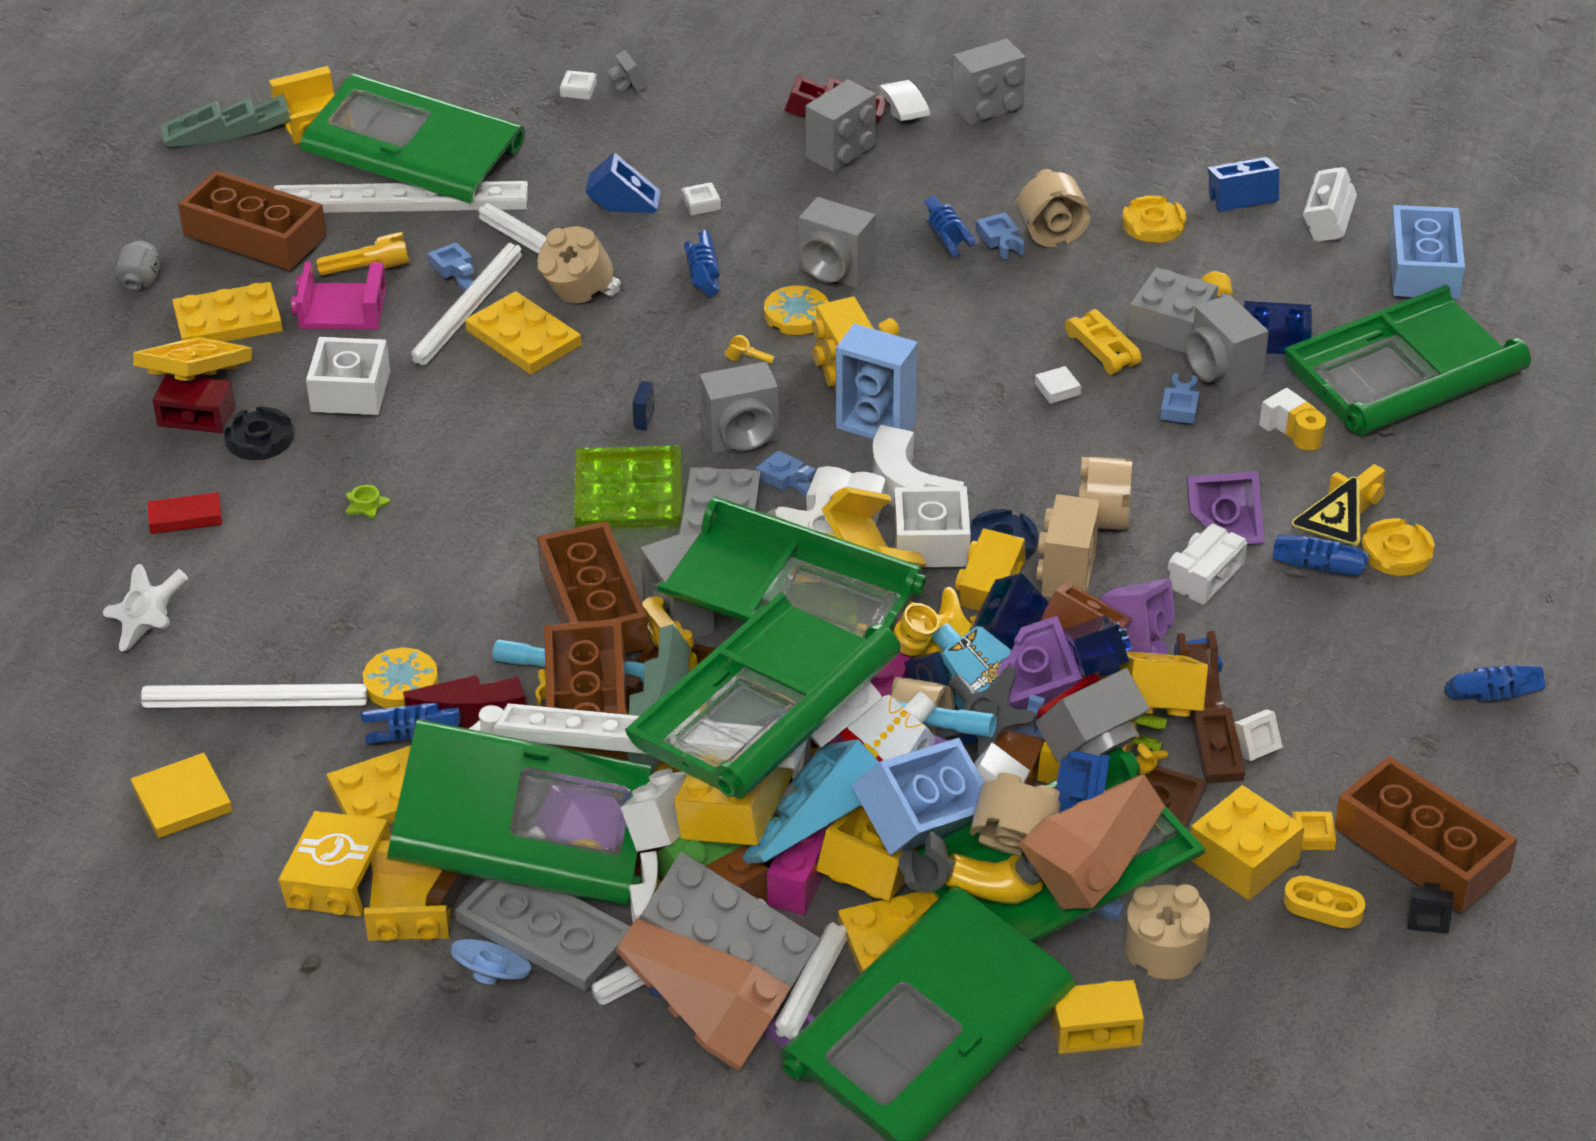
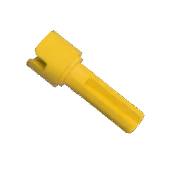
[316,232,410,275]

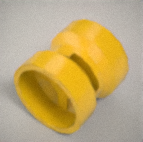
[892,603,940,656]

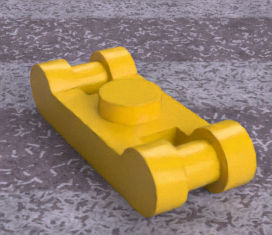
[1065,309,1142,375]
[642,596,698,670]

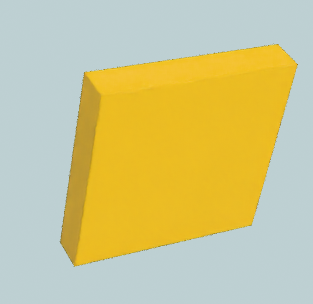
[131,753,233,839]

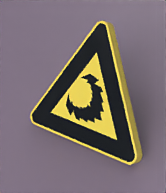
[1292,477,1360,546]

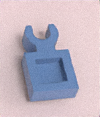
[976,213,1024,259]
[1160,373,1200,424]

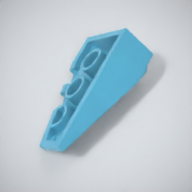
[742,740,879,864]

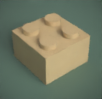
[1036,494,1100,598]

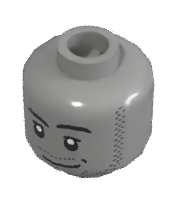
[114,241,162,291]

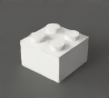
[306,337,390,415]
[894,486,970,567]

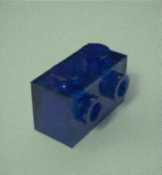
[1243,301,1312,355]
[969,573,1049,650]
[1063,615,1132,676]

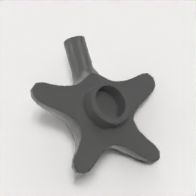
[936,666,1036,757]

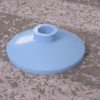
[450,939,531,985]

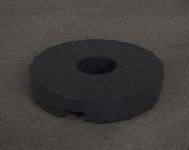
[224,406,293,460]

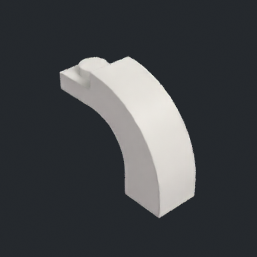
[872,425,964,508]

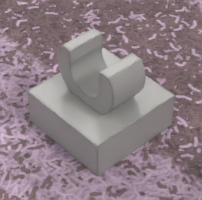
[607,50,648,93]

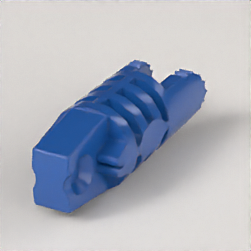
[924,195,977,257]
[684,230,720,298]
[1273,535,1369,576]
[1443,665,1546,702]
[361,703,461,744]

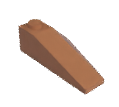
[1019,774,1165,909]
[616,918,791,1071]

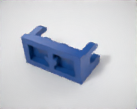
[1208,157,1279,212]
[1056,751,1110,813]

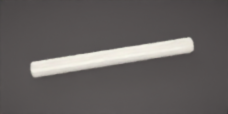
[478,203,621,297]
[411,243,522,366]
[141,684,368,708]

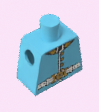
[932,623,1011,710]

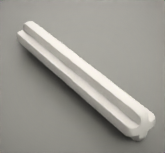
[775,923,847,1039]

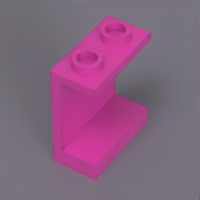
[291,262,387,330]

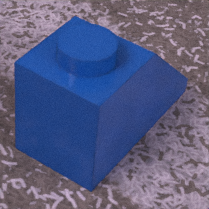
[585,152,661,213]

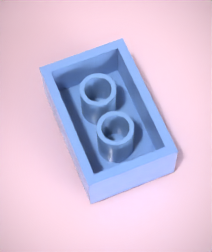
[1388,205,1465,299]
[836,324,918,439]
[851,738,984,856]

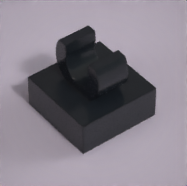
[1407,882,1454,934]

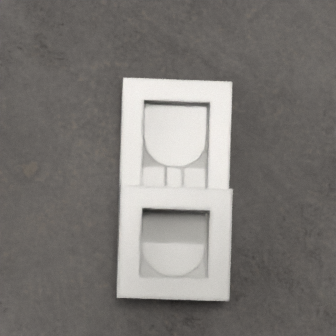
[879,80,930,121]
[629,851,659,923]

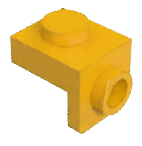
[1328,464,1386,514]

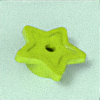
[346,485,390,519]

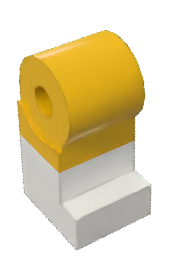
[1259,388,1326,451]

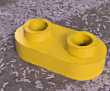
[1283,876,1365,928]

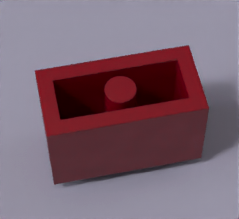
[152,374,236,434]

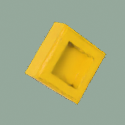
[1292,812,1336,850]

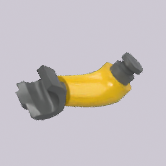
[899,831,1043,904]

